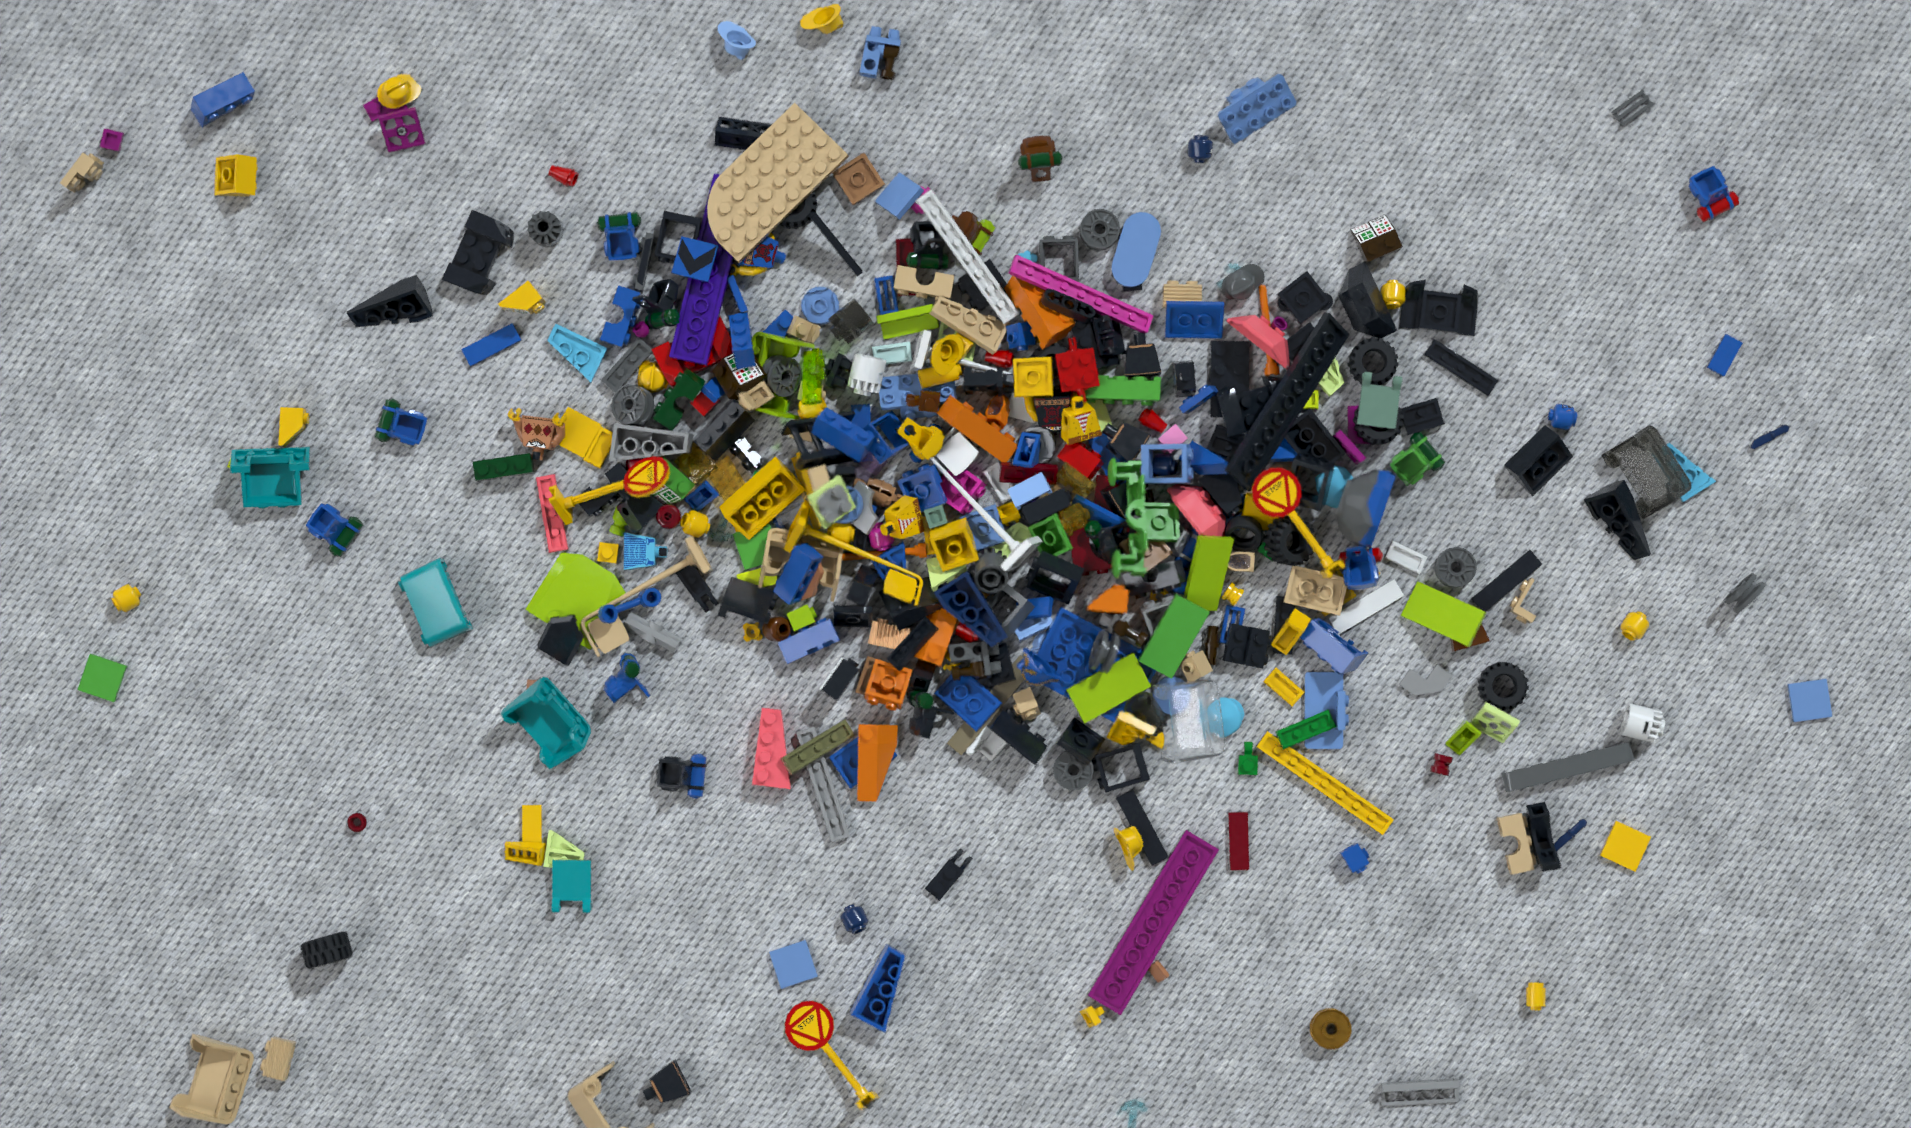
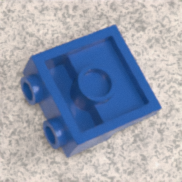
[897,463,948,512]

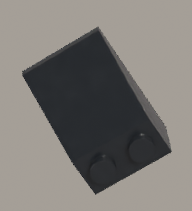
[879,577,943,631]

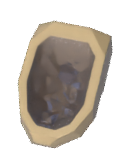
[1227,552,1255,572]

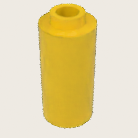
[917,364,962,389]

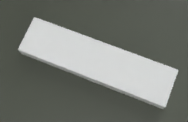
[1328,579,1404,635]

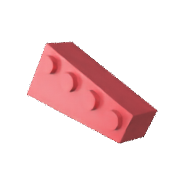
[752,708,791,789]

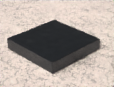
[1277,271,1330,325]
[833,605,872,628]
[1057,717,1105,765]

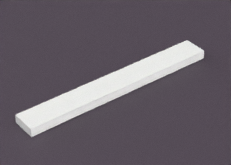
[916,189,1020,324]

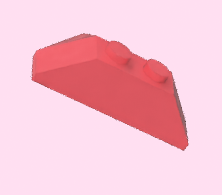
[1226,315,1290,370]
[1167,484,1226,537]

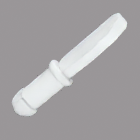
[966,726,992,756]

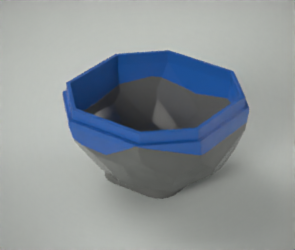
[1335,470,1395,548]

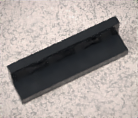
[714,117,772,150]

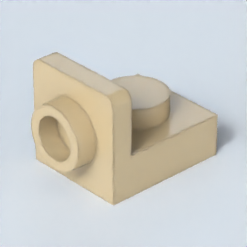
[787,315,821,344]

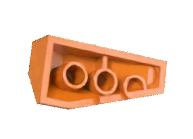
[913,608,957,666]
[857,724,898,802]

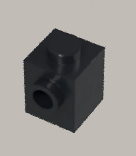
[909,659,937,692]

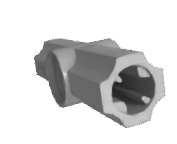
[624,612,682,653]

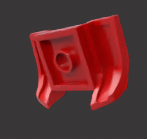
[651,316,733,387]

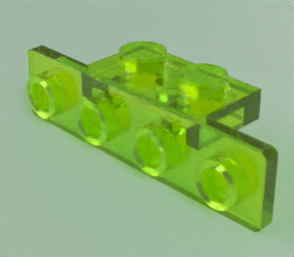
[802,348,825,405]

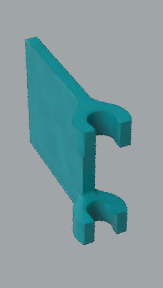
[552,860,592,913]

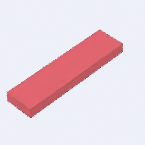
[536,474,568,553]

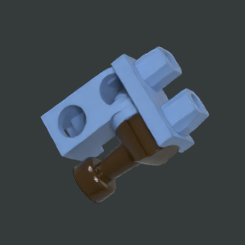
[860,26,901,80]

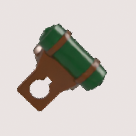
[1018,136,1062,182]

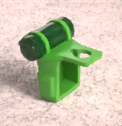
[1390,432,1445,486]

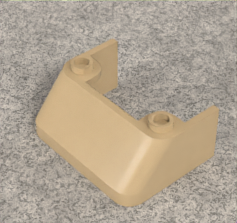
[758,528,843,602]
[568,1061,655,1128]

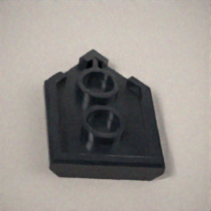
[537,614,584,665]

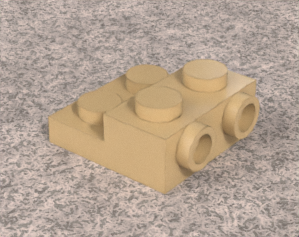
[60,153,104,193]

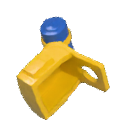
[897,418,945,463]

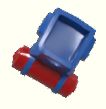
[1689,166,1739,222]
[1338,546,1383,590]

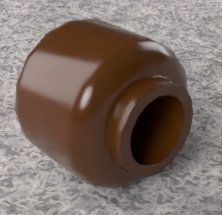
[763,616,791,642]

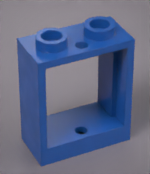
[863,411,910,464]

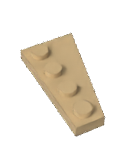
[929,296,1010,355]

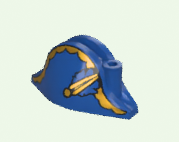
[1017,647,1062,686]

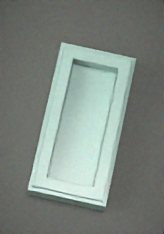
[872,342,913,365]

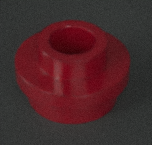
[347,813,367,832]

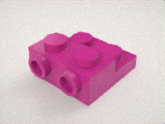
[940,468,986,515]

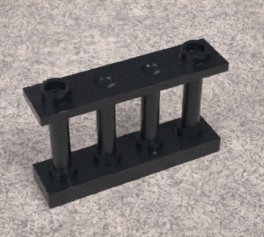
[781,411,870,471]

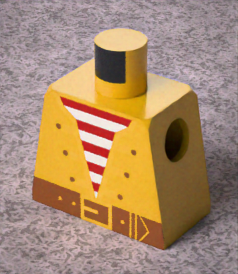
[1061,396,1102,445]
[880,495,925,539]

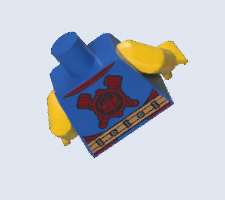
[730,233,786,276]

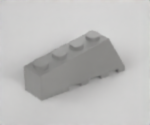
[609,424,694,462]

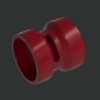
[1430,753,1453,776]

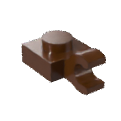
[906,390,940,413]

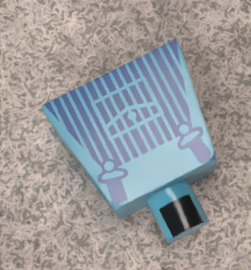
[624,533,668,570]

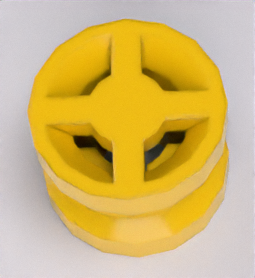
[1221,582,1244,606]

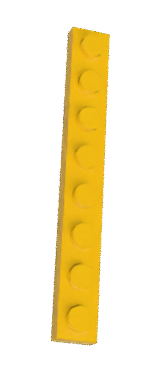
[1256,731,1394,835]

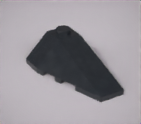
[347,275,433,327]

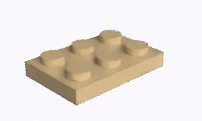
[1283,566,1347,616]

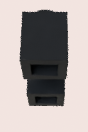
[579,462,627,517]
[1123,559,1187,599]

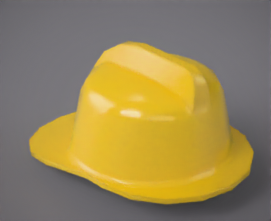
[800,4,844,34]
[377,74,421,109]
[931,334,964,375]
[638,360,668,393]
[1113,826,1143,871]

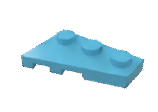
[547,323,608,383]

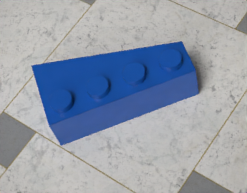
[850,944,905,1032]

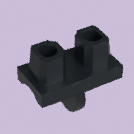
[820,353,852,389]

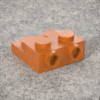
[864,659,912,711]

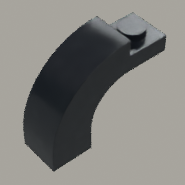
[1526,802,1561,872]

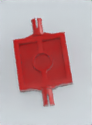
[1055,337,1100,402]

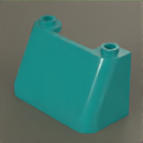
[398,558,473,647]
[500,677,591,769]

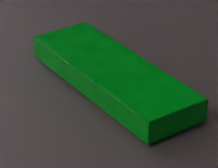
[1275,709,1336,749]

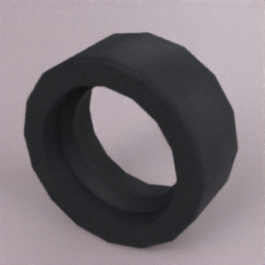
[1225,515,1263,552]

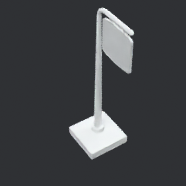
[910,330,1036,423]
[930,427,1043,572]

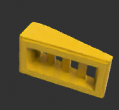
[504,841,546,866]

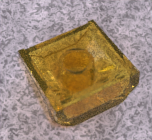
[1056,461,1096,498]

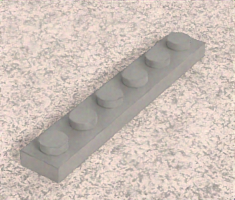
[796,726,850,842]

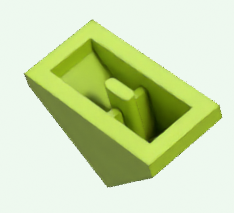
[1445,721,1482,756]

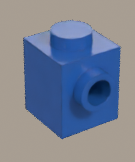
[1006,322,1036,351]
[1339,843,1370,874]

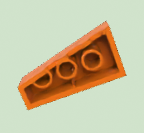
[1004,276,1076,350]
[937,395,1018,462]

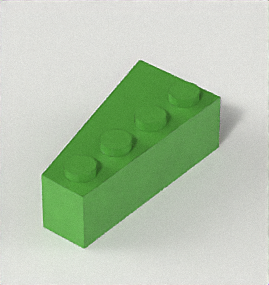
[1081,375,1161,406]

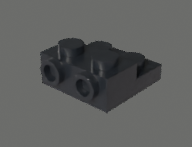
[958,259,1007,312]
[1222,623,1272,669]

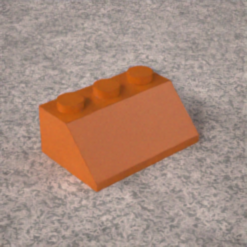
[1086,585,1129,615]

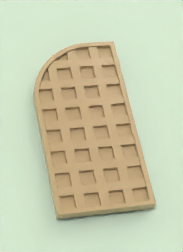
[707,103,849,263]

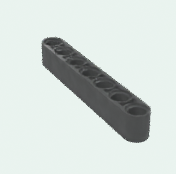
[1501,741,1635,792]

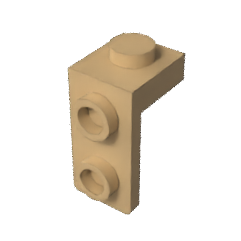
[739,381,775,411]
[1509,578,1536,624]

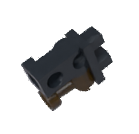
[964,367,1014,397]

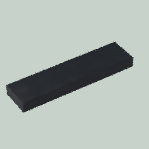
[807,211,863,277]
[1424,339,1499,396]
[1471,550,1542,612]
[1116,789,1169,866]

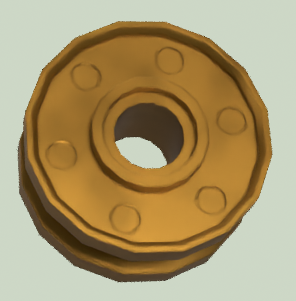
[1310,1008,1352,1050]

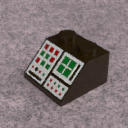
[1350,214,1403,263]
[712,354,767,400]

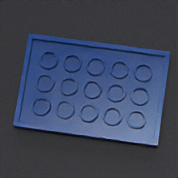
[1036,607,1156,722]

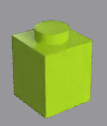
[787,604,817,631]

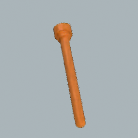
[1259,284,1280,376]
[842,542,927,561]

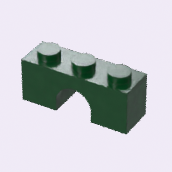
[653,368,705,431]
[473,453,535,482]

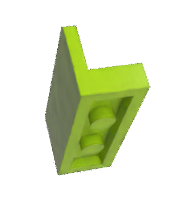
[876,304,939,339]

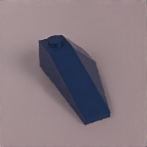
[934,571,1008,647]

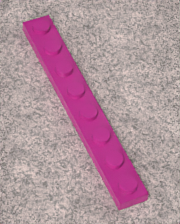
[1008,254,1153,334]

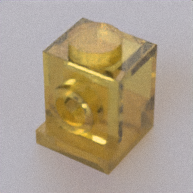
[1059,502,1090,536]

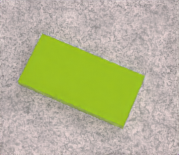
[1183,535,1234,611]
[1401,581,1486,647]
[1066,652,1151,723]

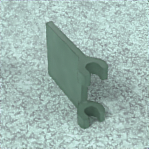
[1357,372,1403,429]

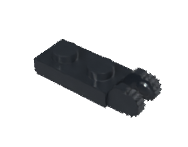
[676,565,719,613]
[925,848,973,901]

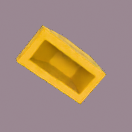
[278,407,309,447]
[1271,609,1311,655]

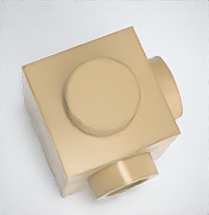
[1180,650,1213,683]
[1012,687,1041,721]

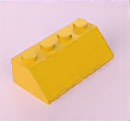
[719,456,806,540]

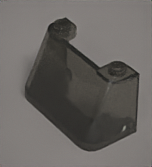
[1601,425,1691,519]

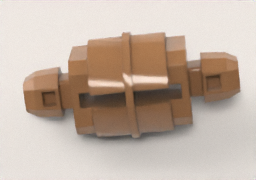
[852,477,903,508]

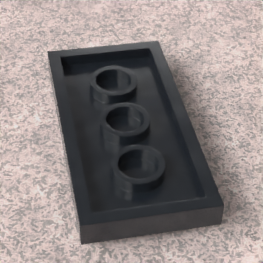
[1210,341,1249,418]

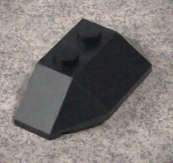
[1338,261,1398,338]

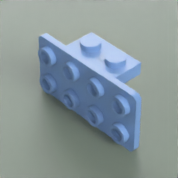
[1218,74,1296,144]
[879,373,957,420]
[1304,672,1349,749]

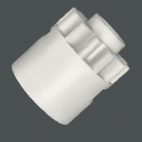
[847,353,887,396]
[1620,703,1665,743]

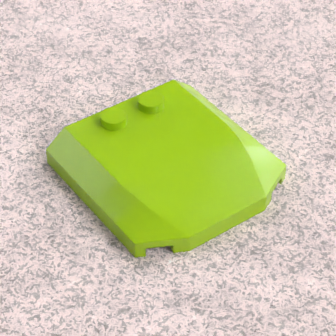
[526,552,626,650]

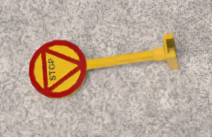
[549,456,670,525]
[1252,468,1345,578]
[785,1001,880,1110]

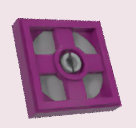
[378,107,426,153]

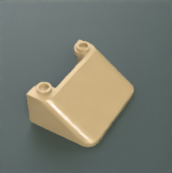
[169,1034,254,1124]

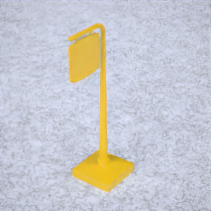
[783,499,923,606]

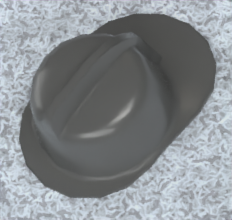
[1221,264,1265,300]

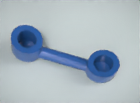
[598,588,661,624]

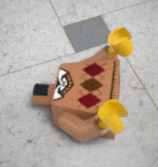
[508,408,567,461]

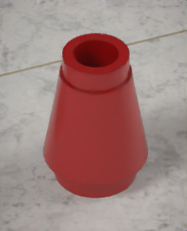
[548,165,578,187]
[985,350,1014,369]
[1138,408,1167,433]

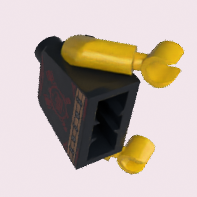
[1024,391,1078,436]

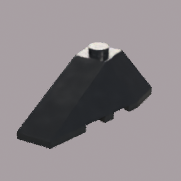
[1584,480,1651,560]

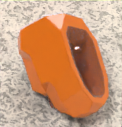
[985,395,1010,429]

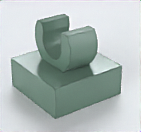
[924,505,948,529]

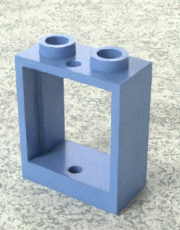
[1141,444,1194,484]

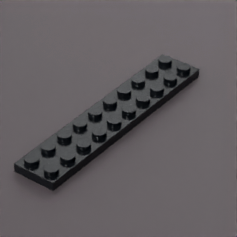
[1224,312,1350,492]

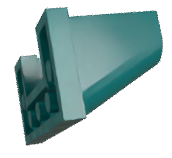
[230,447,310,509]

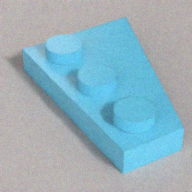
[1652,443,1716,502]

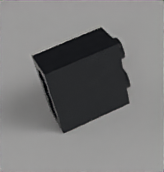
[820,657,860,701]

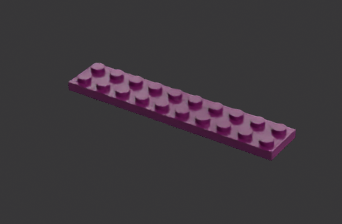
[1088,830,1219,1015]

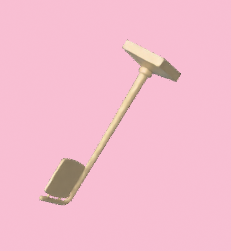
[581,536,713,657]

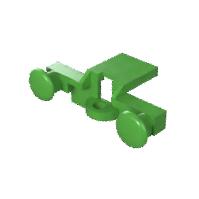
[1108,458,1180,579]

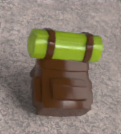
[952,211,995,256]

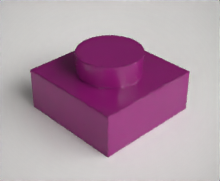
[100,128,124,152]

